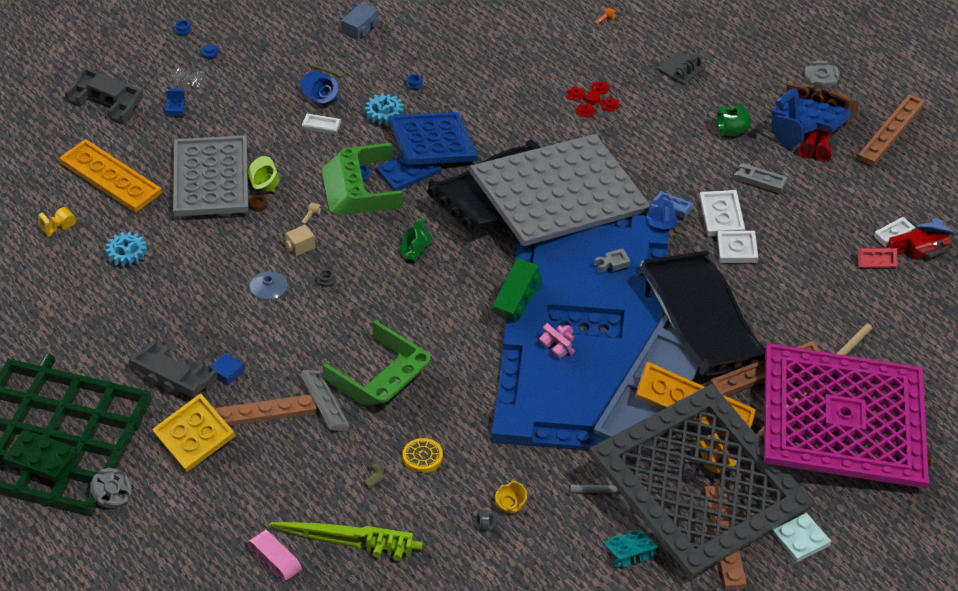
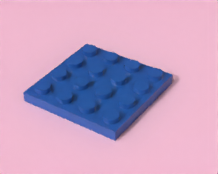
[389,112,478,165]

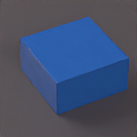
[209,353,245,385]

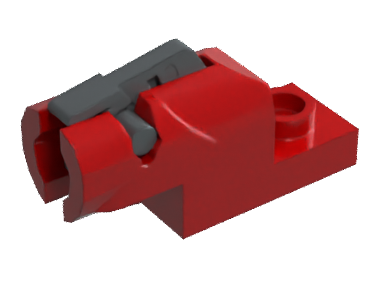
[888,228,951,260]

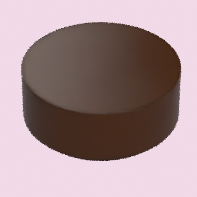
[248,195,267,212]

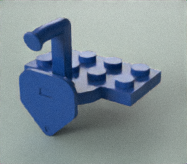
[771,88,852,150]

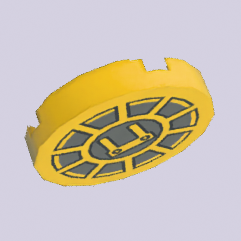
[403,438,443,473]

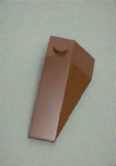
[786,83,859,127]

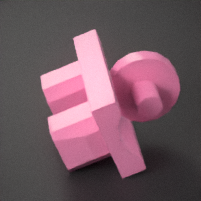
[539,323,575,359]

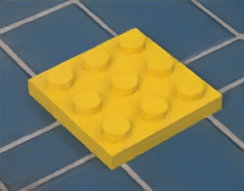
[152,393,236,472]

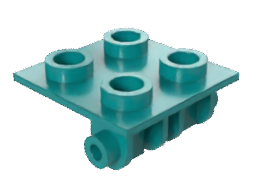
[603,529,658,568]

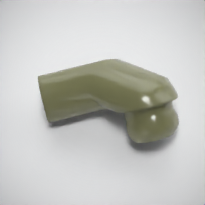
[363,461,384,490]

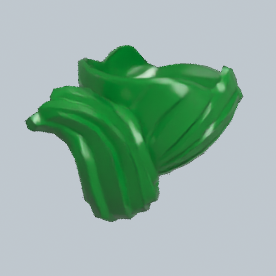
[399,218,433,263]

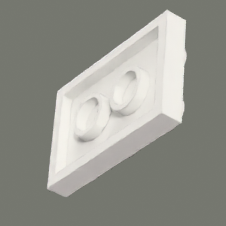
[699,190,745,236]

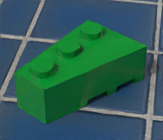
[493,258,543,322]

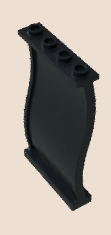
[427,139,541,235]
[638,251,766,377]

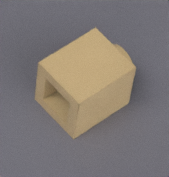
[285,225,315,256]

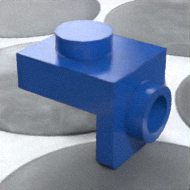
[165,89,186,116]

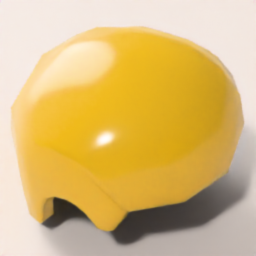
[495,481,527,514]

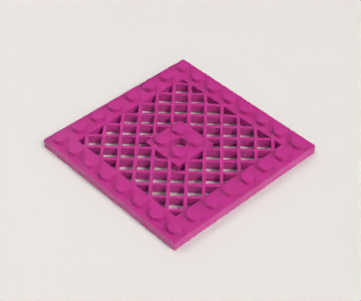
[764,343,929,489]

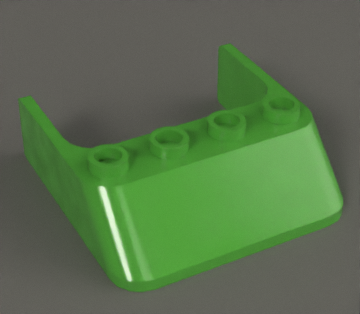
[322,143,403,215]
[323,320,431,406]

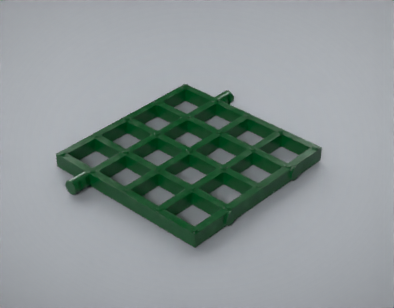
[0,353,152,517]

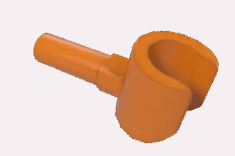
[594,8,616,25]

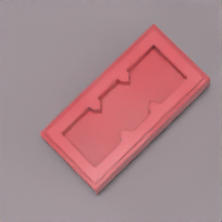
[858,248,897,268]

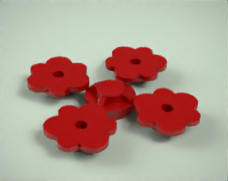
[566,81,619,117]

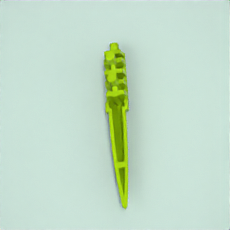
[268,522,423,561]

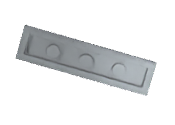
[301,370,350,431]

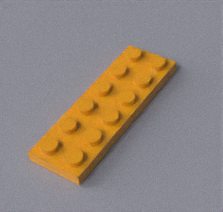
[59,139,162,213]
[635,362,756,441]

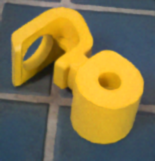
[38,207,76,237]

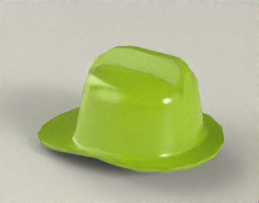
[248,156,280,193]

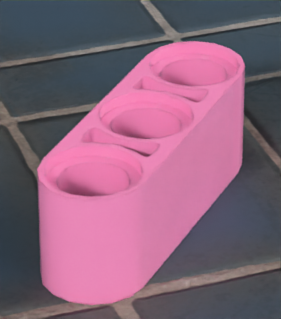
[247,530,302,582]

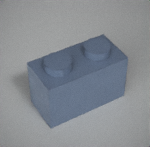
[341,2,379,40]

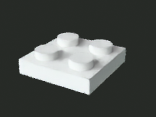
[717,231,758,263]

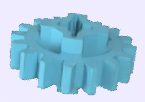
[365,93,404,126]
[106,232,147,267]

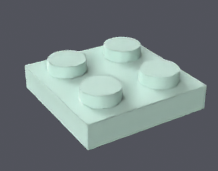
[772,513,831,562]

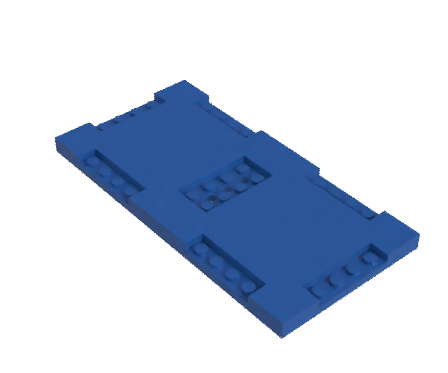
[492,215,669,456]

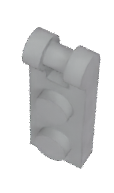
[733,163,788,194]

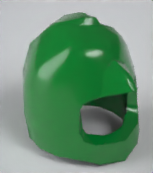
[717,103,752,137]

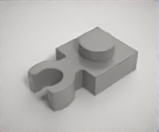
[594,249,631,273]

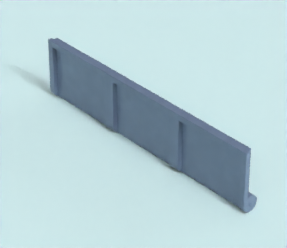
[593,313,700,457]

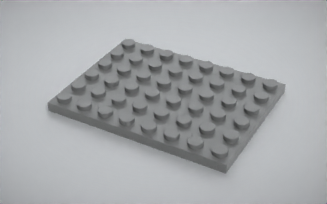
[469,134,650,246]

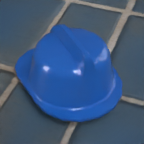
[301,71,338,104]
[646,195,677,230]

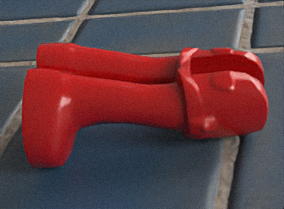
[798,129,833,162]

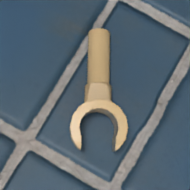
[301,203,321,225]

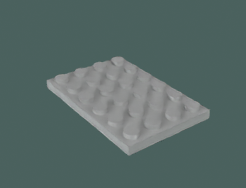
[173,135,249,216]

